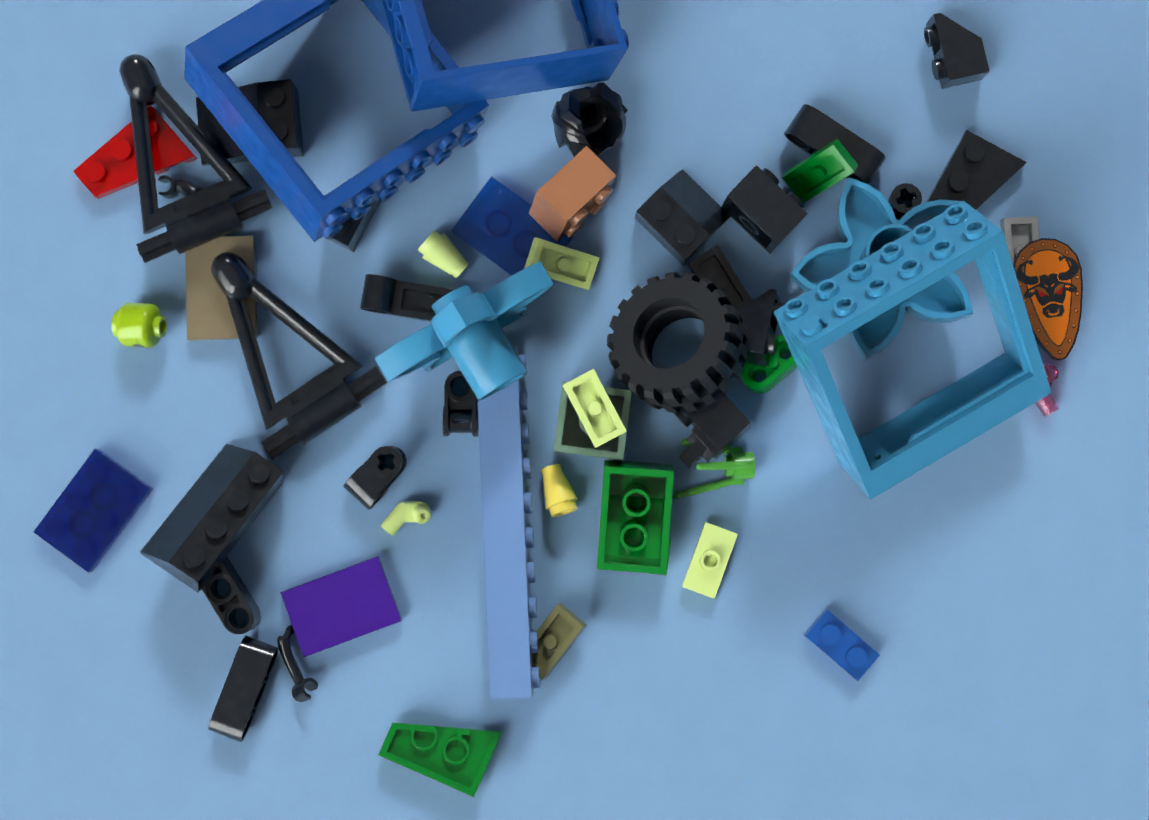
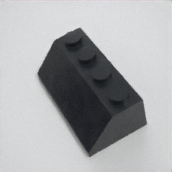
[140,444,284,593]

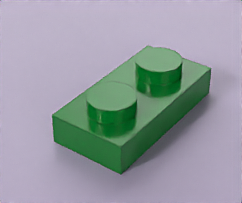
[782,139,858,203]

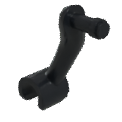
[277,625,318,702]

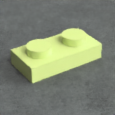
[524,237,600,290]
[562,369,627,448]

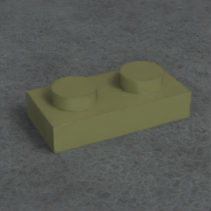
[532,603,587,680]

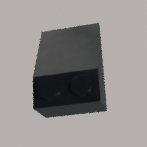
[196,79,304,166]

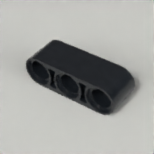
[784,104,886,185]
[202,557,261,634]
[208,635,279,742]

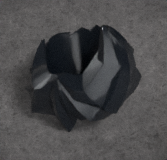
[551,82,628,157]

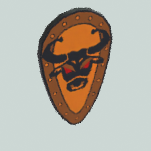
[1013,238,1083,361]

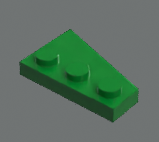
[378,722,502,797]

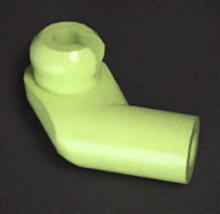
[380,501,431,536]

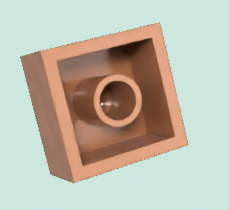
[529,146,616,242]

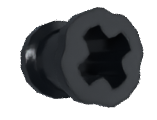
[888,183,922,220]

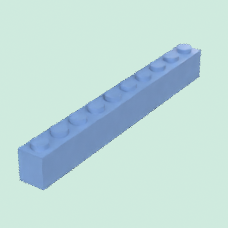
[478,346,540,699]

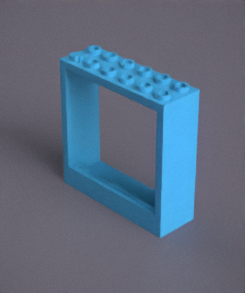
[774,200,1052,500]

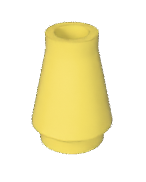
[541,464,579,517]

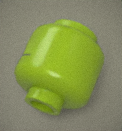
[112,302,167,348]

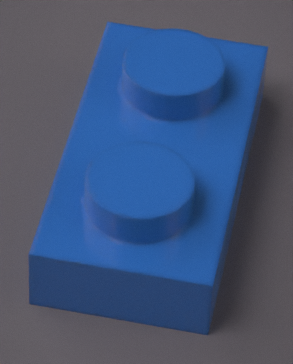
[803,609,880,681]

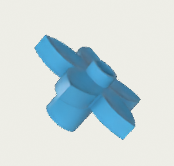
[789,178,973,361]
[375,261,554,401]

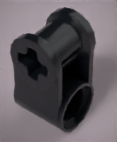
[443,371,479,437]
[343,446,407,510]

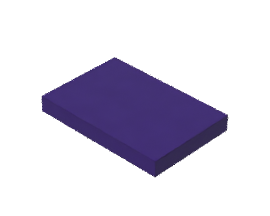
[280,556,402,657]

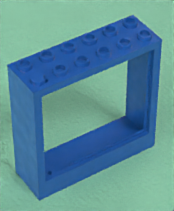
[184,0,489,242]
[380,0,629,112]

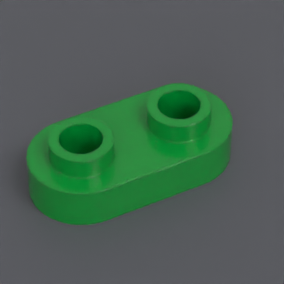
[741,335,797,394]

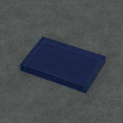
[451,176,574,276]

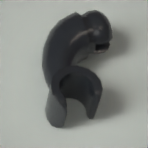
[158,175,202,199]

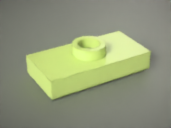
[682,522,738,599]

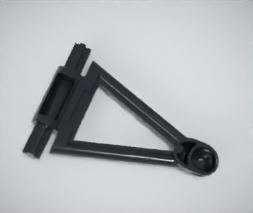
[119,54,273,263]
[211,252,387,459]

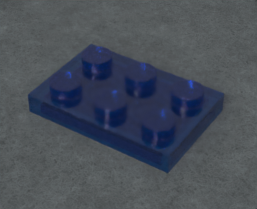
[33,449,153,573]

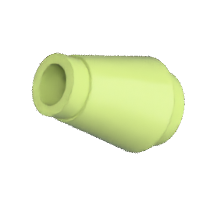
[418,229,469,278]

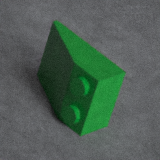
[597,460,674,574]

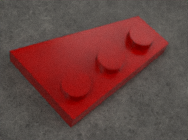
[73,105,198,199]

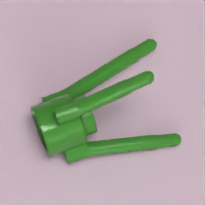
[675,439,755,499]

